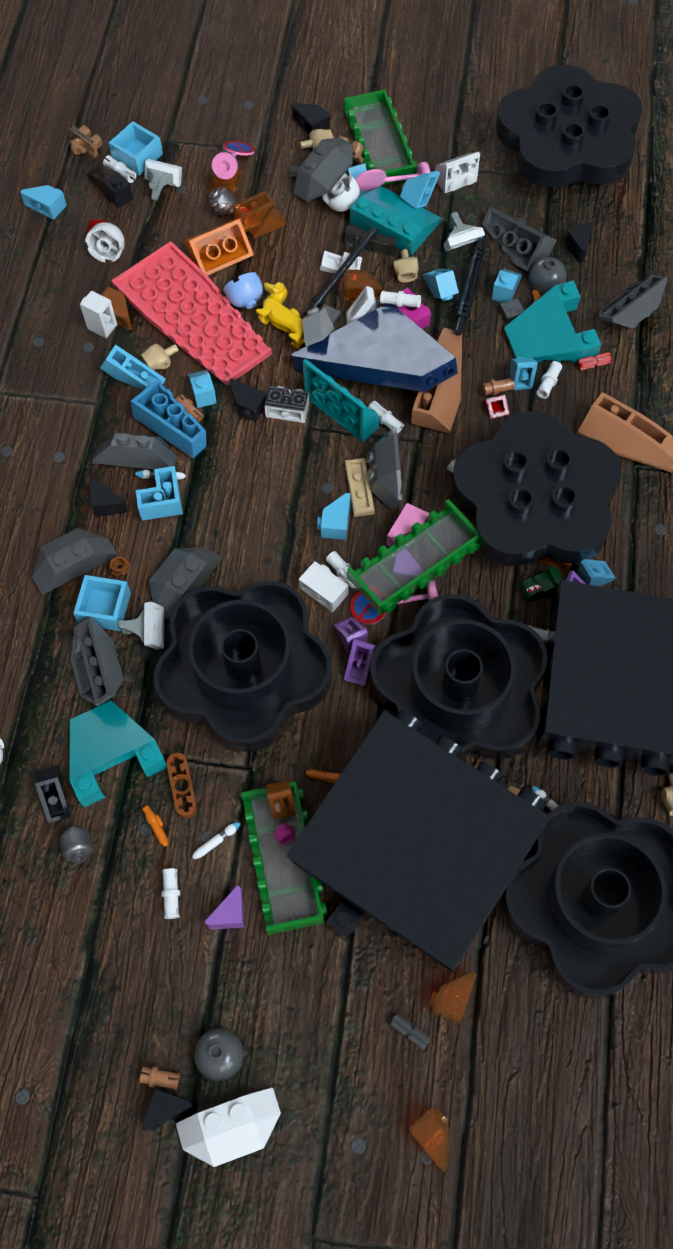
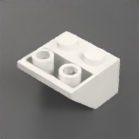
[435,152,480,194]

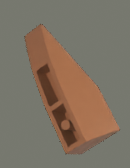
[411,328,462,434]
[577,392,673,473]

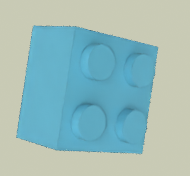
[109,121,163,176]
[73,575,131,631]

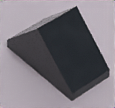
[565,222,595,263]
[90,478,128,517]
[142,1089,194,1132]

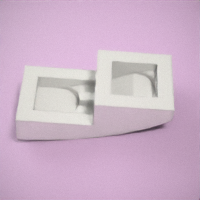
[320,251,362,275]

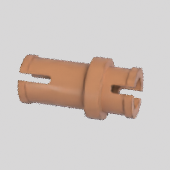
[482,377,515,396]
[176,395,204,422]
[139,1066,180,1090]

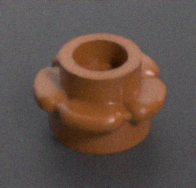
[109,556,130,577]

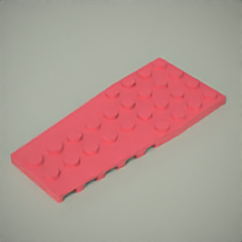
[111,241,272,386]

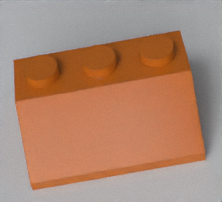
[184,219,254,276]

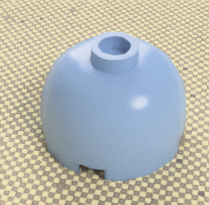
[223,272,263,309]

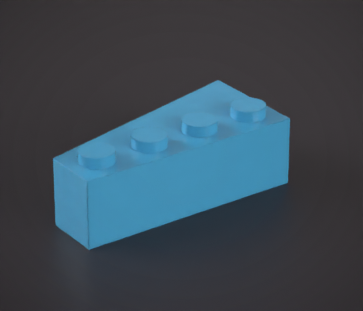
[131,378,206,458]

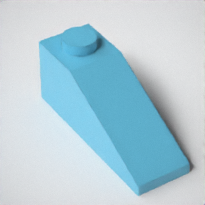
[100,344,166,390]

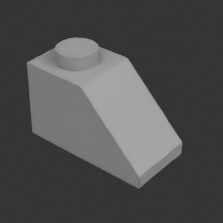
[302,307,335,347]

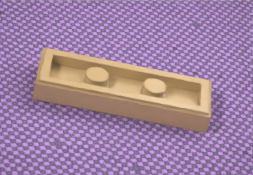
[345,458,375,517]

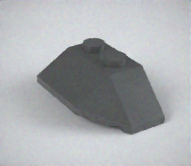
[293,137,353,203]
[599,274,667,328]
[366,429,402,511]
[92,432,177,470]
[32,528,118,595]
[149,547,222,621]
[70,617,124,706]

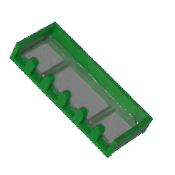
[344,90,417,186]
[347,499,480,616]
[241,781,328,936]

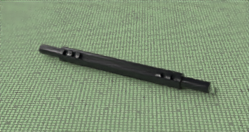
[454,235,486,336]

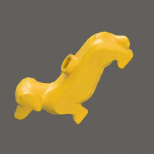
[256,282,305,350]

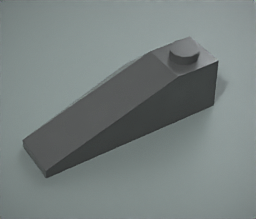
[482,206,557,272]

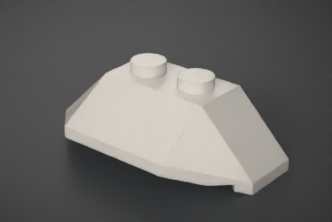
[176,1088,281,1167]

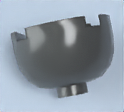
[528,257,567,295]
[194,1028,244,1082]

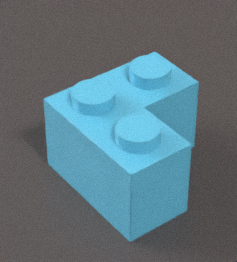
[136,466,183,521]

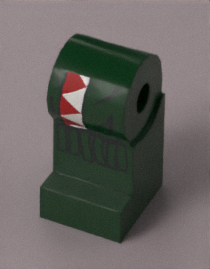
[519,565,564,602]

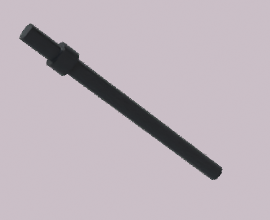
[304,227,378,315]

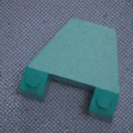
[504,280,601,363]
[70,701,167,808]

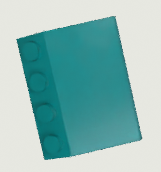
[350,186,442,256]
[303,359,379,443]

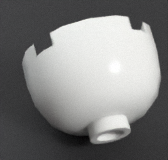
[322,173,360,212]
[85,222,125,262]

